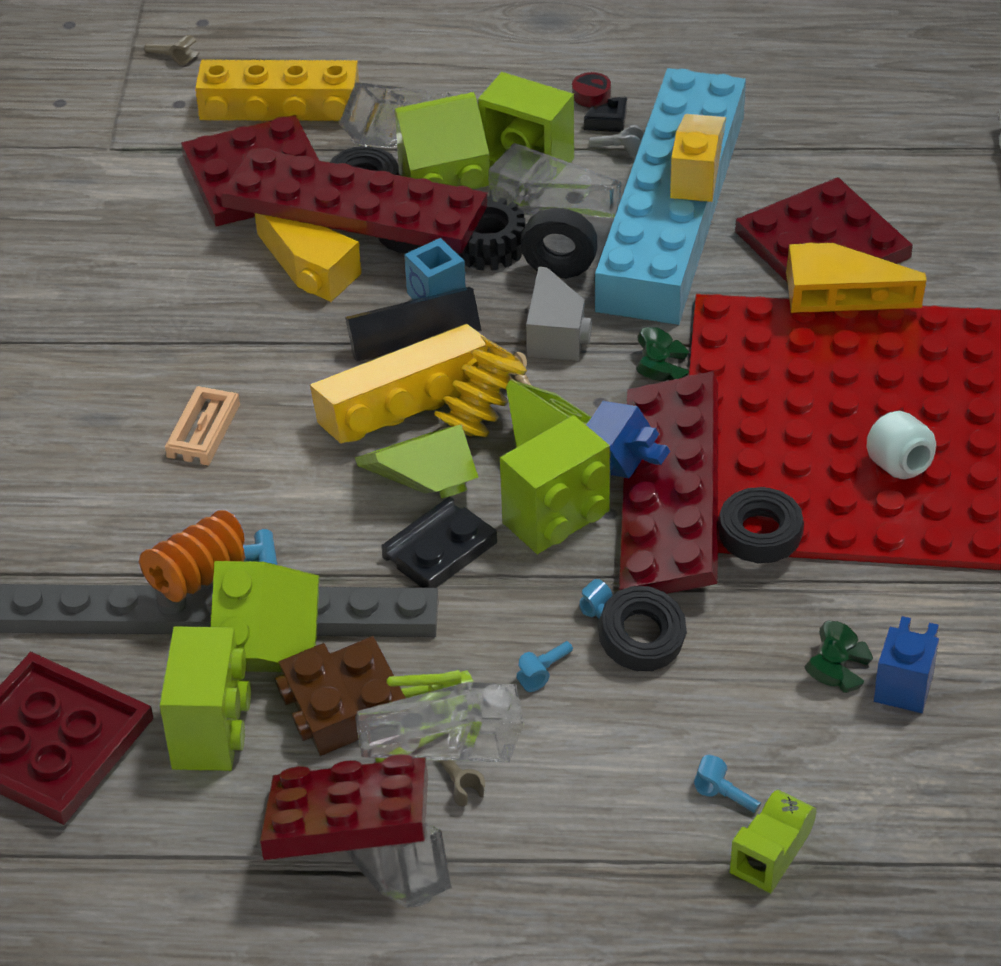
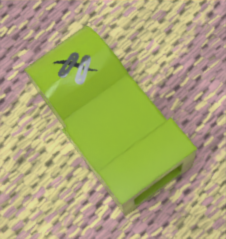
[730,789,817,894]

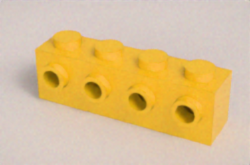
[195,60,360,121]
[310,324,488,444]

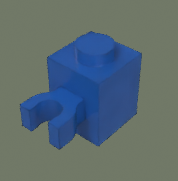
[586,401,670,478]
[873,616,939,714]

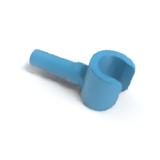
[579,579,613,619]
[516,641,573,692]
[694,755,761,814]

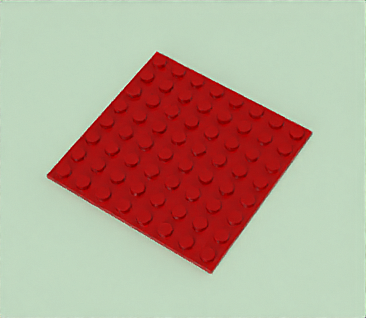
[689,294,1001,570]

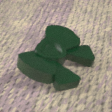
[636,327,689,381]
[805,620,873,693]

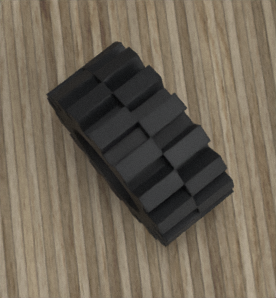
[457,196,526,271]

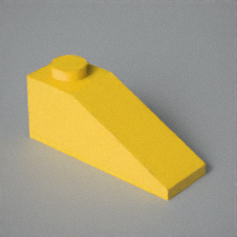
[670,114,726,202]
[255,213,362,302]
[786,243,927,313]

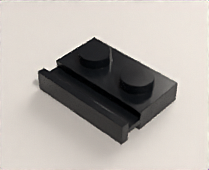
[381,496,497,588]

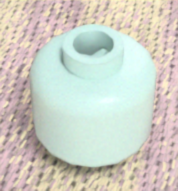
[866,411,937,480]

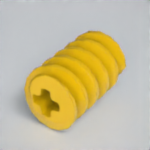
[434,336,527,437]

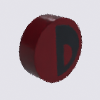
[572,72,611,107]

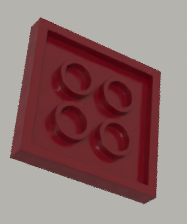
[181,115,320,227]
[735,177,913,282]
[0,651,154,825]
[260,754,428,860]

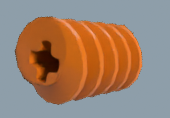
[139,510,245,602]

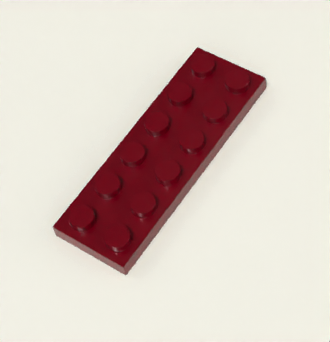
[221,148,487,253]
[619,371,718,594]

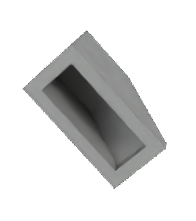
[526,267,592,361]

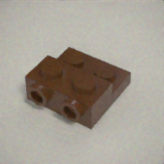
[275,636,413,756]

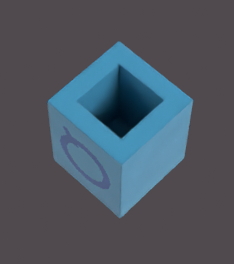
[404,238,466,300]

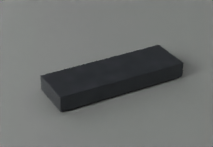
[345,286,482,361]

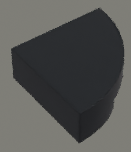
[584,97,627,132]

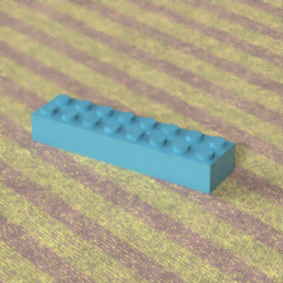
[595,68,746,325]

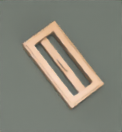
[165,386,240,466]

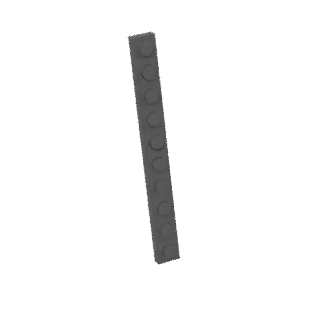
[0,584,439,637]

